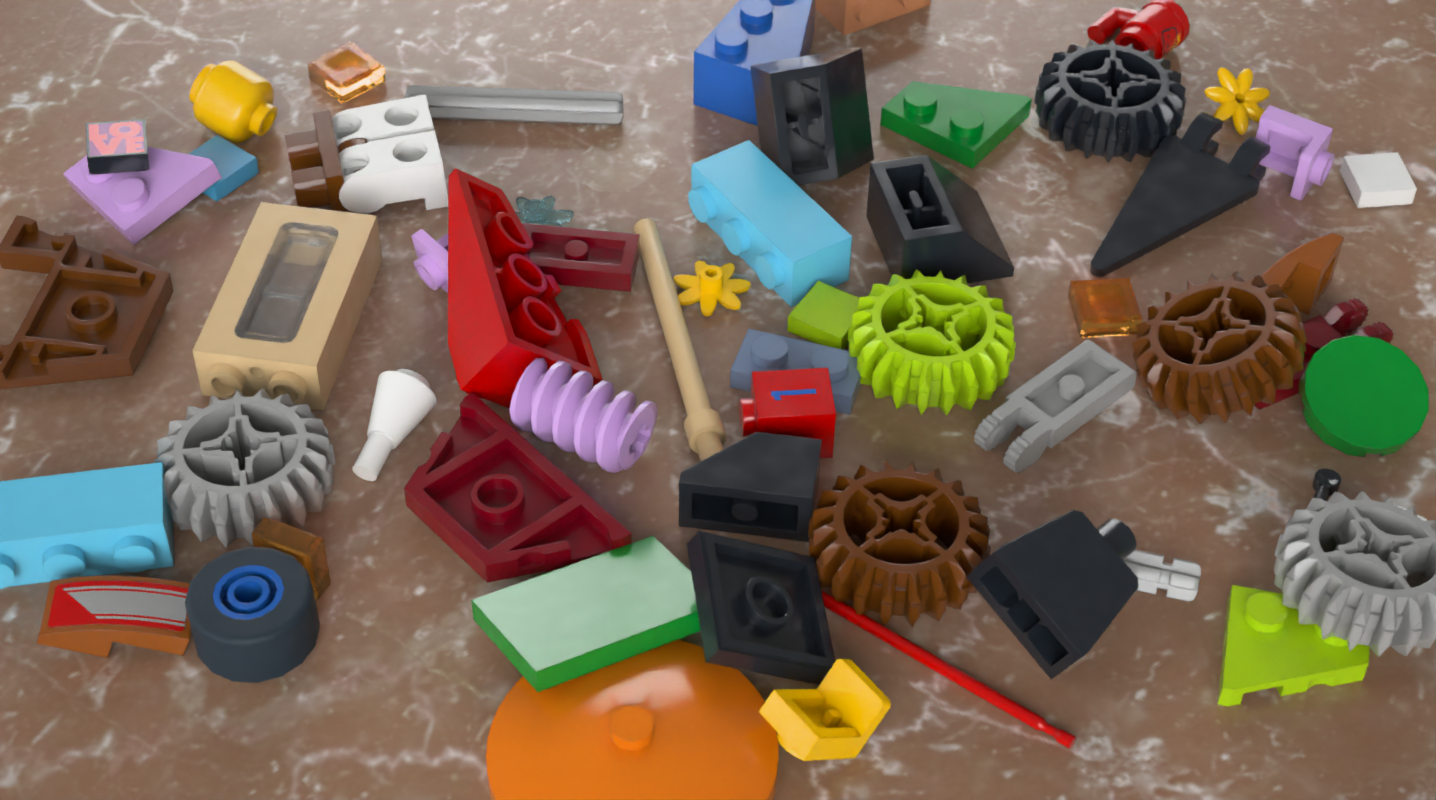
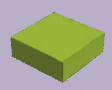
[787,281,859,350]

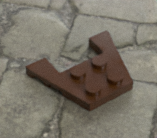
[0,216,174,390]

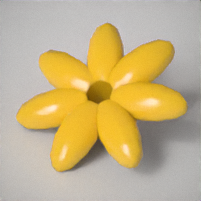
[1204,67,1270,135]
[673,260,751,317]

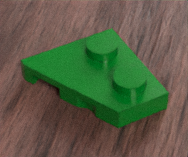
[880,81,1032,169]

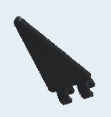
[1090,112,1271,277]

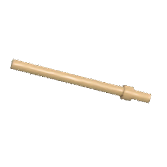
[634,218,727,461]

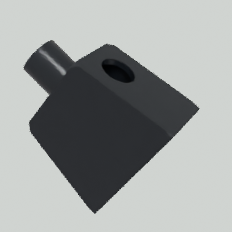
[966,510,1139,679]

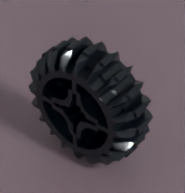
[1034,39,1186,163]

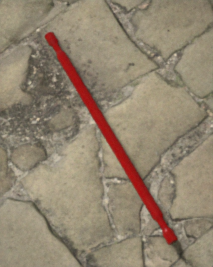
[821,591,1076,749]

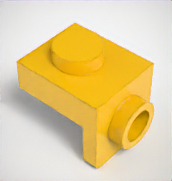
[759,659,891,761]

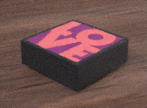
[85,119,150,175]

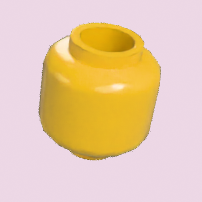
[189,60,278,144]

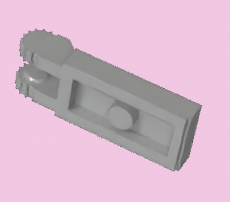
[973,339,1137,473]

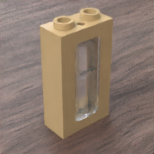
[192,202,382,411]

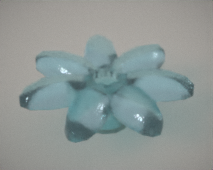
[516,195,574,227]

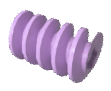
[510,358,658,473]

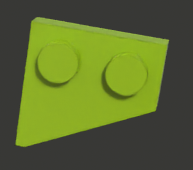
[1218,585,1370,706]

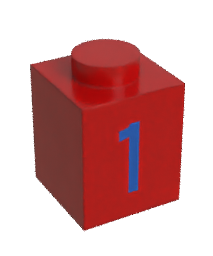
[739,367,836,458]

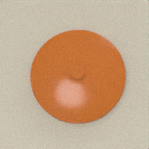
[486,639,779,800]

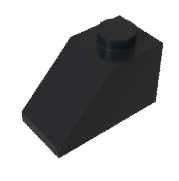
[679,432,822,542]

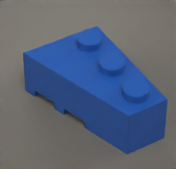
[693,0,816,126]

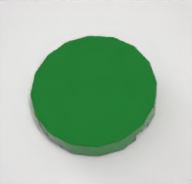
[1299,335,1429,457]

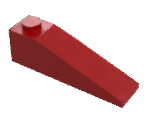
[448,168,603,408]

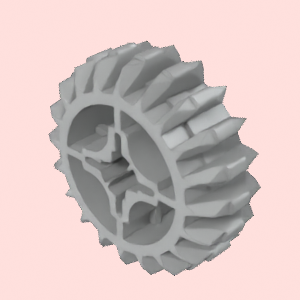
[154,387,336,548]
[1274,491,1436,657]

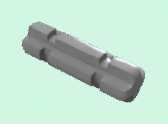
[1123,549,1201,602]

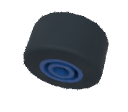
[185,547,320,683]

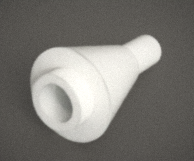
[352,369,437,481]

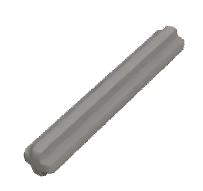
[404,85,624,125]

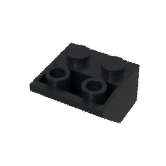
[750,47,874,186]
[866,155,1014,283]

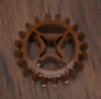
[1132,271,1307,424]
[808,460,991,627]

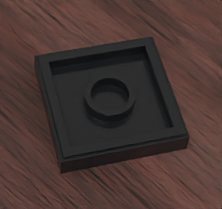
[687,531,836,685]

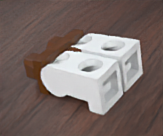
[285,94,448,214]

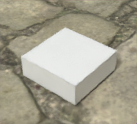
[1340,152,1417,208]

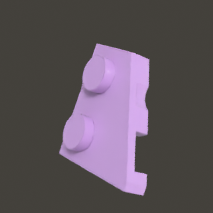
[63,147,222,245]

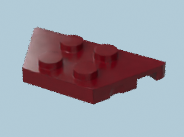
[404,392,632,583]

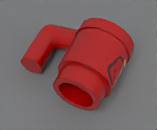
[1087,0,1190,60]

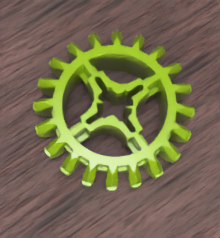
[848,269,1016,416]

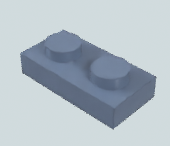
[730,328,861,415]

